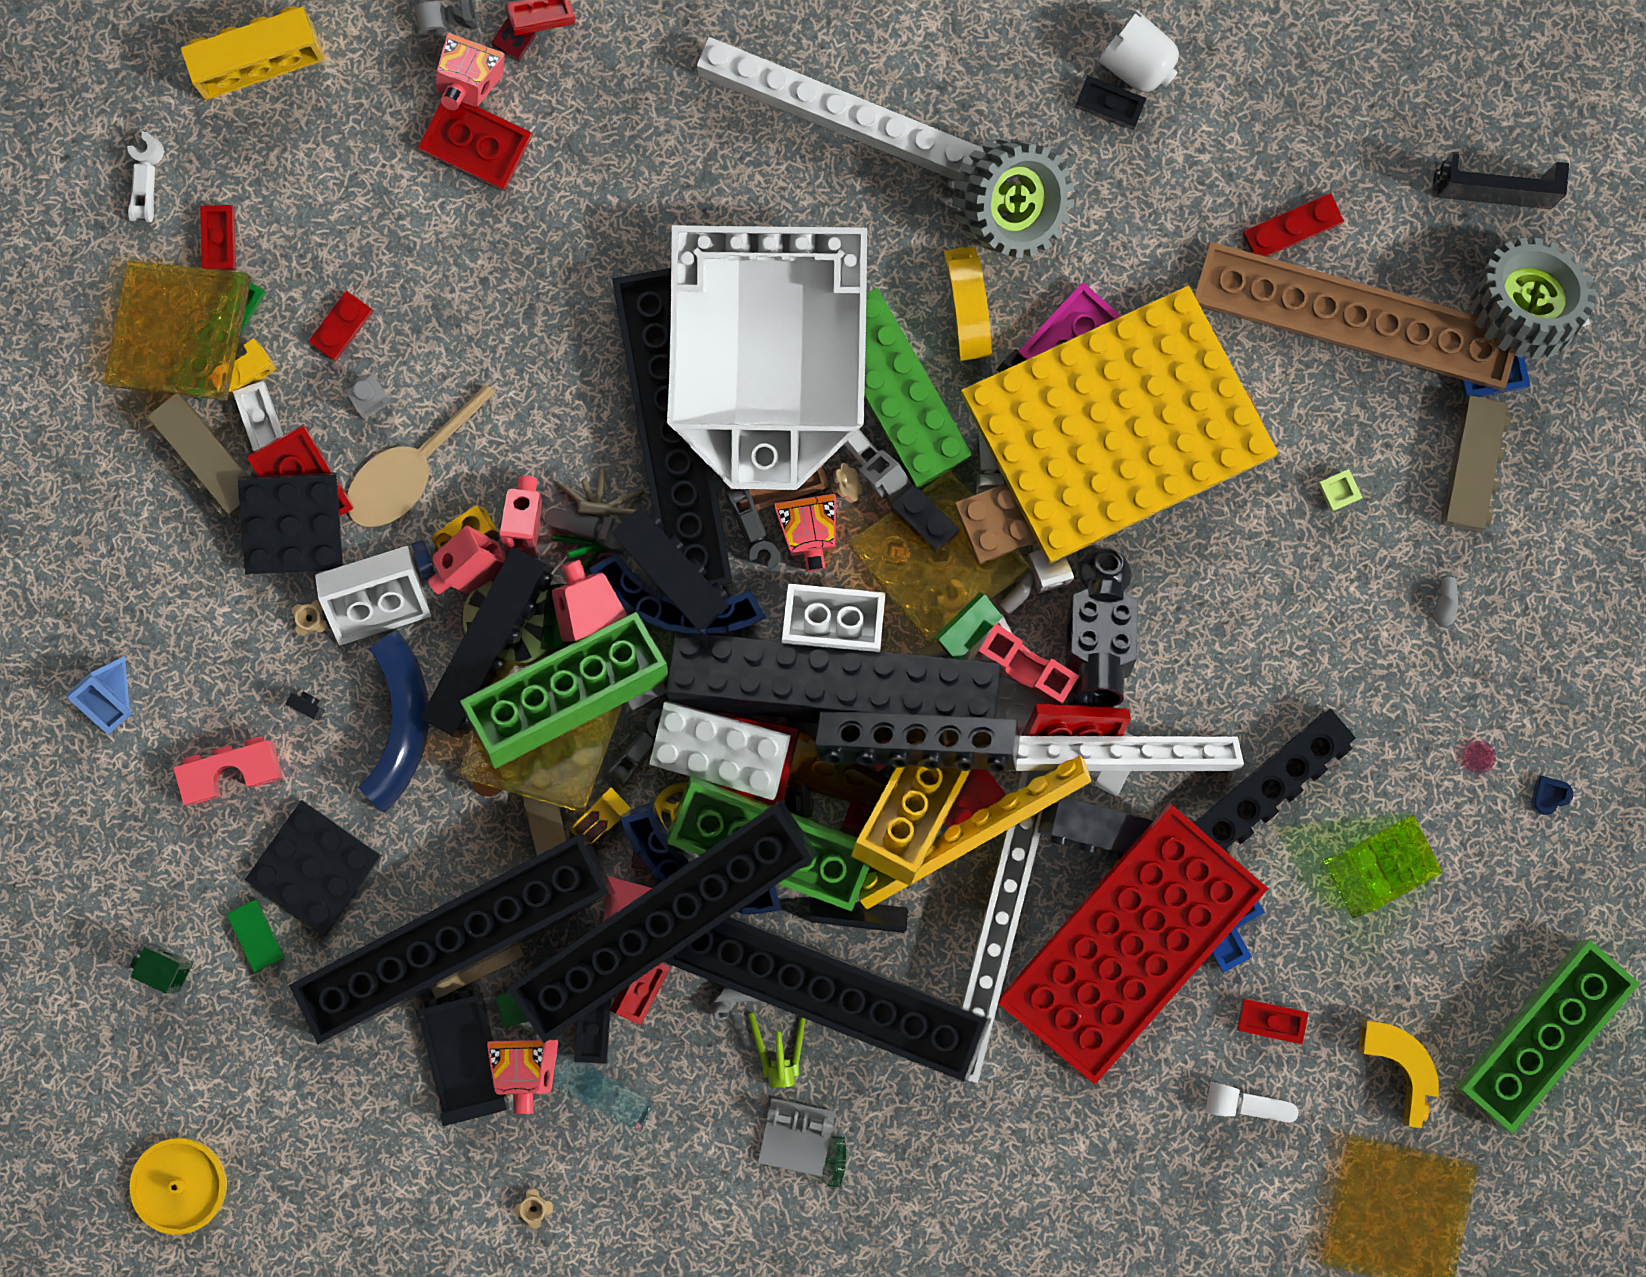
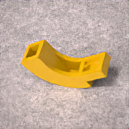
[944,246,992,361]
[1358,1020,1439,1128]

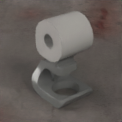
[415,0,477,35]

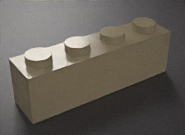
[147,392,249,518]
[1440,395,1511,532]

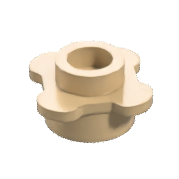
[292,601,327,636]
[514,1189,554,1229]

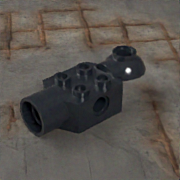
[1066,548,1138,707]

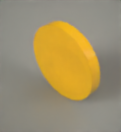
[129,1137,227,1235]

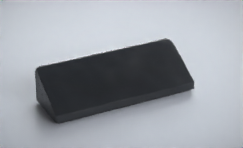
[809,897,908,933]

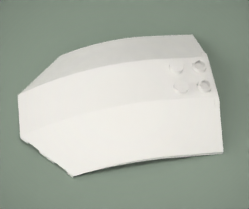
[667,225,867,490]

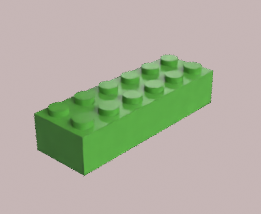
[864,287,973,489]
[460,612,669,769]
[667,775,870,911]
[1454,939,1640,1134]

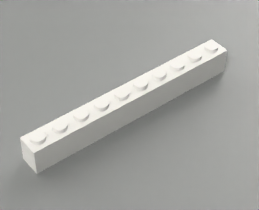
[697,37,984,181]
[961,771,1051,1083]

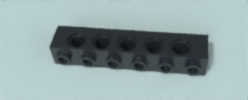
[1194,708,1356,854]
[815,711,1020,773]

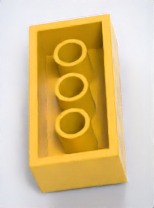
[181,6,326,101]
[851,742,970,886]

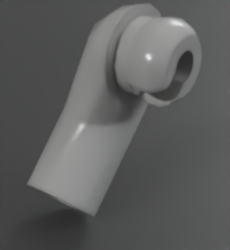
[999,566,1034,614]
[1433,577,1458,627]
[710,987,754,1020]

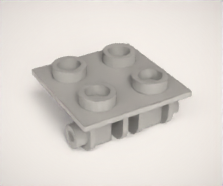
[758,1098,836,1177]

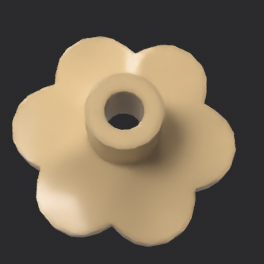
[830,463,863,503]

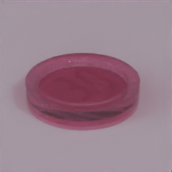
[1462,741,1496,773]

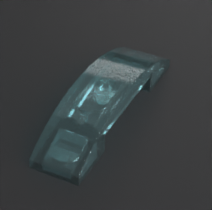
[552,1051,655,1132]

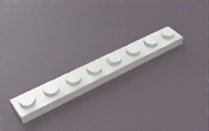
[986,736,1244,771]

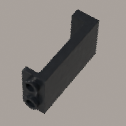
[1433,152,1569,209]
[415,989,510,1126]

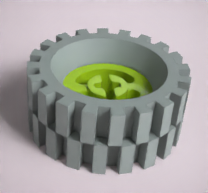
[952,138,1074,258]
[1470,238,1596,359]

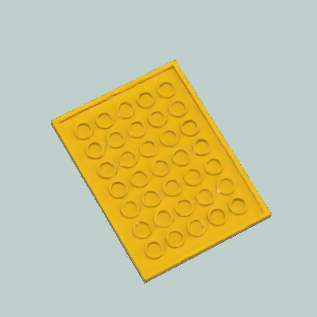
[960,285,1279,564]

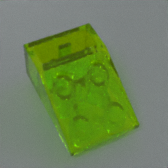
[1323,814,1443,919]

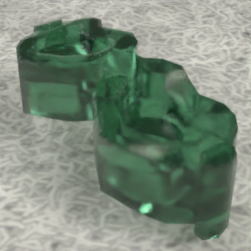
[825,1135,847,1188]

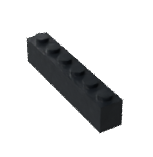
[420,546,554,738]

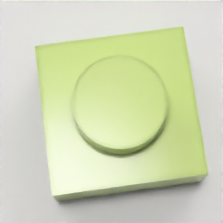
[1318,469,1362,512]

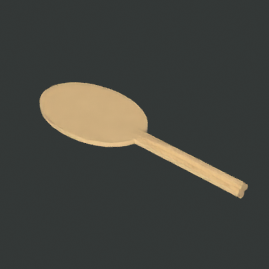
[347,384,495,527]

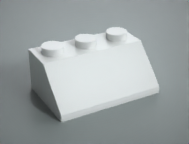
[315,546,432,646]
[782,584,885,652]

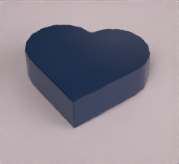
[411,540,436,580]
[1531,775,1574,815]

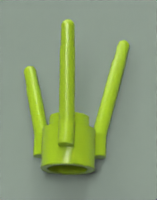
[748,1012,805,1088]

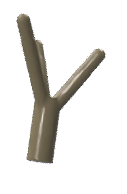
[556,468,606,521]
[577,489,645,523]

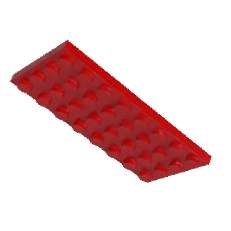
[998,803,1269,1085]

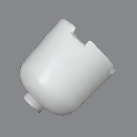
[1097,10,1179,92]

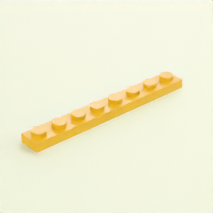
[859,755,1091,909]

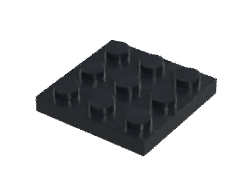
[238,472,343,574]
[245,800,382,936]

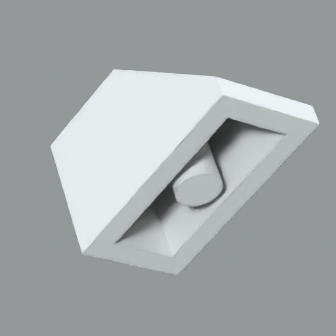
[1027,545,1074,594]

